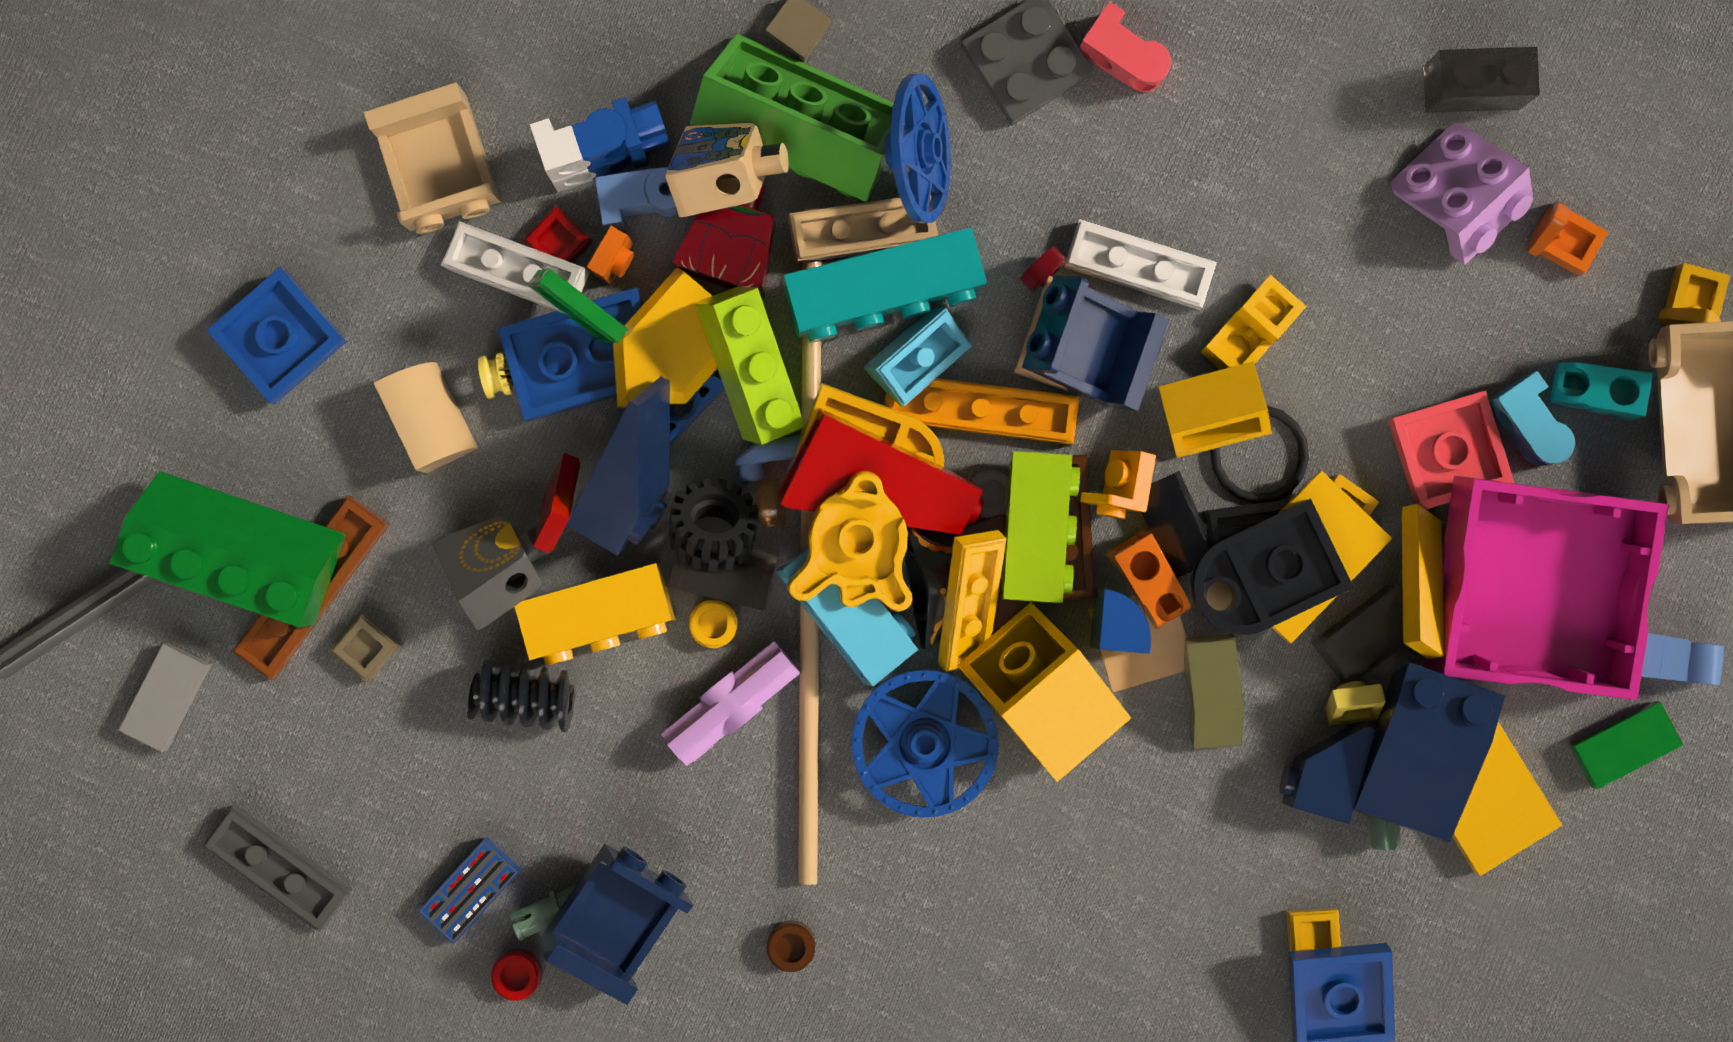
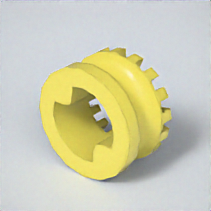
[478,352,513,399]

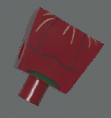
[672,184,776,300]

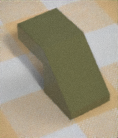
[1184,634,1244,749]

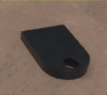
[1191,499,1354,635]

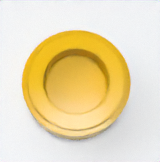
[689,600,738,648]

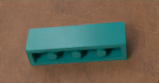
[781,227,987,343]

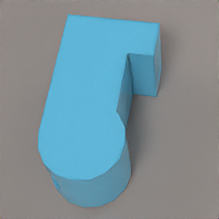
[1489,371,1575,466]

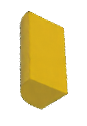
[1158,361,1272,458]

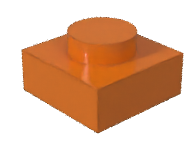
[586,226,634,285]

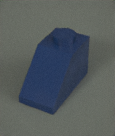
[1279,723,1376,824]

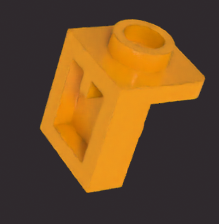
[1080,450,1156,519]

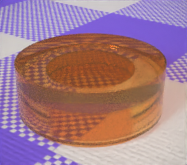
[756,478,786,528]

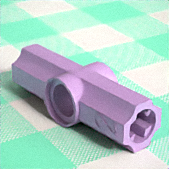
[661,641,801,766]

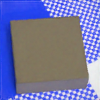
[765,0,832,62]
[330,614,401,682]

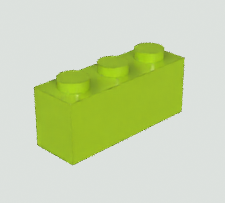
[695,286,805,445]
[1000,451,1080,603]

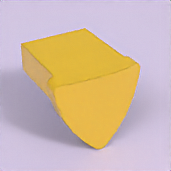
[1658,263,1730,326]

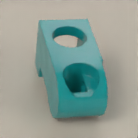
[1549,362,1653,422]

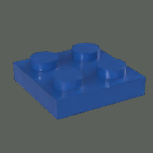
[206,267,348,404]
[1289,943,1395,1042]

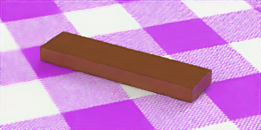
[232,495,390,680]

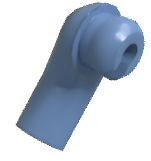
[735,435,801,483]

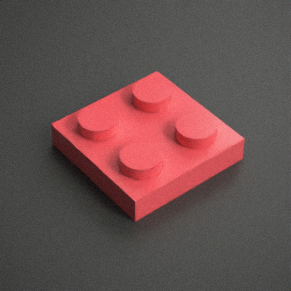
[1388,390,1514,509]

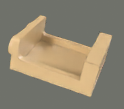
[364,82,501,234]

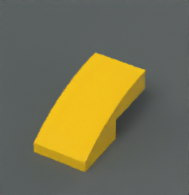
[1200,274,1306,370]

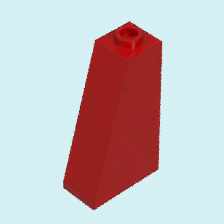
[777,408,984,535]

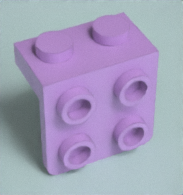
[1391,123,1534,265]

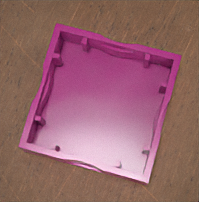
[1425,475,1669,700]

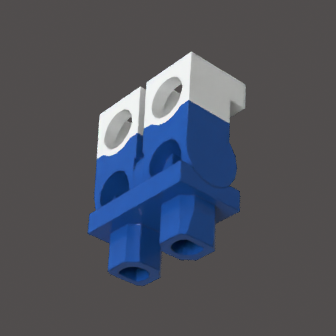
[530,97,670,192]

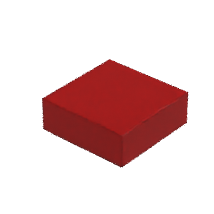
[523,206,593,263]

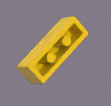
[514,563,676,666]

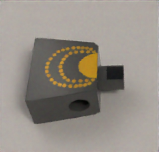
[432,515,557,631]

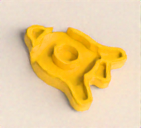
[787,471,913,612]

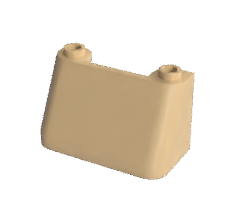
[1649,321,1733,525]

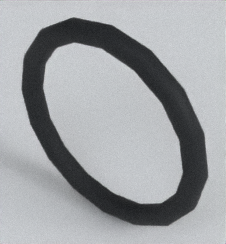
[1210,406,1309,504]

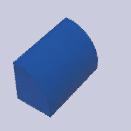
[1090,589,1151,654]

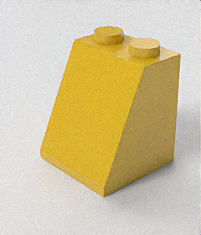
[957,602,1131,782]

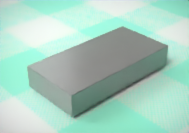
[118,643,211,752]

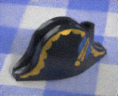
[904,526,953,650]

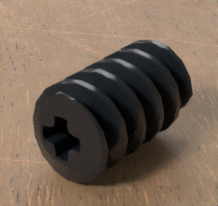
[467,659,575,732]

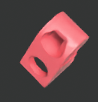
[1080,1,1171,92]

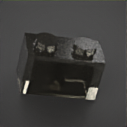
[1423,46,1540,113]

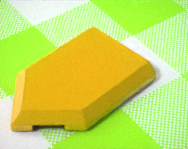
[613,268,718,408]

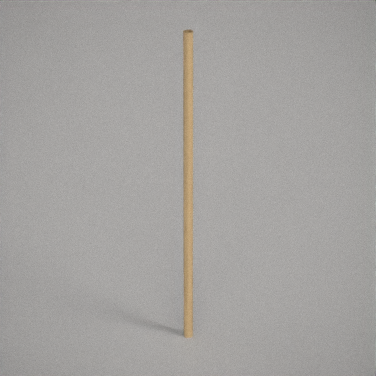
[798,208,822,885]

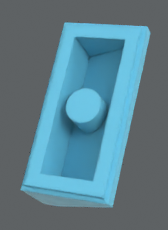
[864,308,972,407]

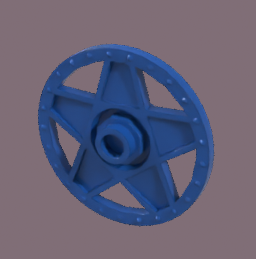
[885,73,951,223]
[852,670,999,818]

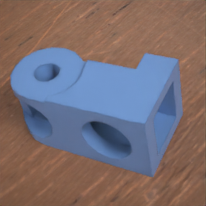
[595,167,678,232]
[1641,633,1725,685]

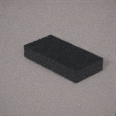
[1142,471,1213,578]

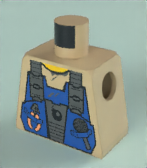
[665,123,789,217]

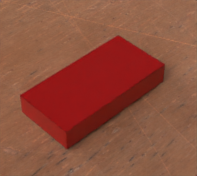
[533,453,581,553]

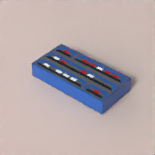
[418,837,522,944]

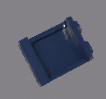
[1022,275,1170,411]
[538,843,693,1005]

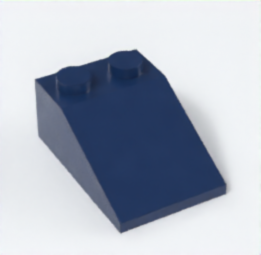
[566,376,670,556]
[1354,662,1505,843]

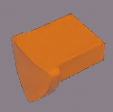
[1527,201,1608,276]

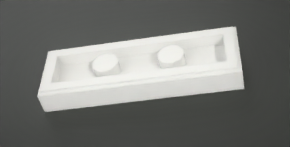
[1064,219,1217,310]
[441,221,590,314]

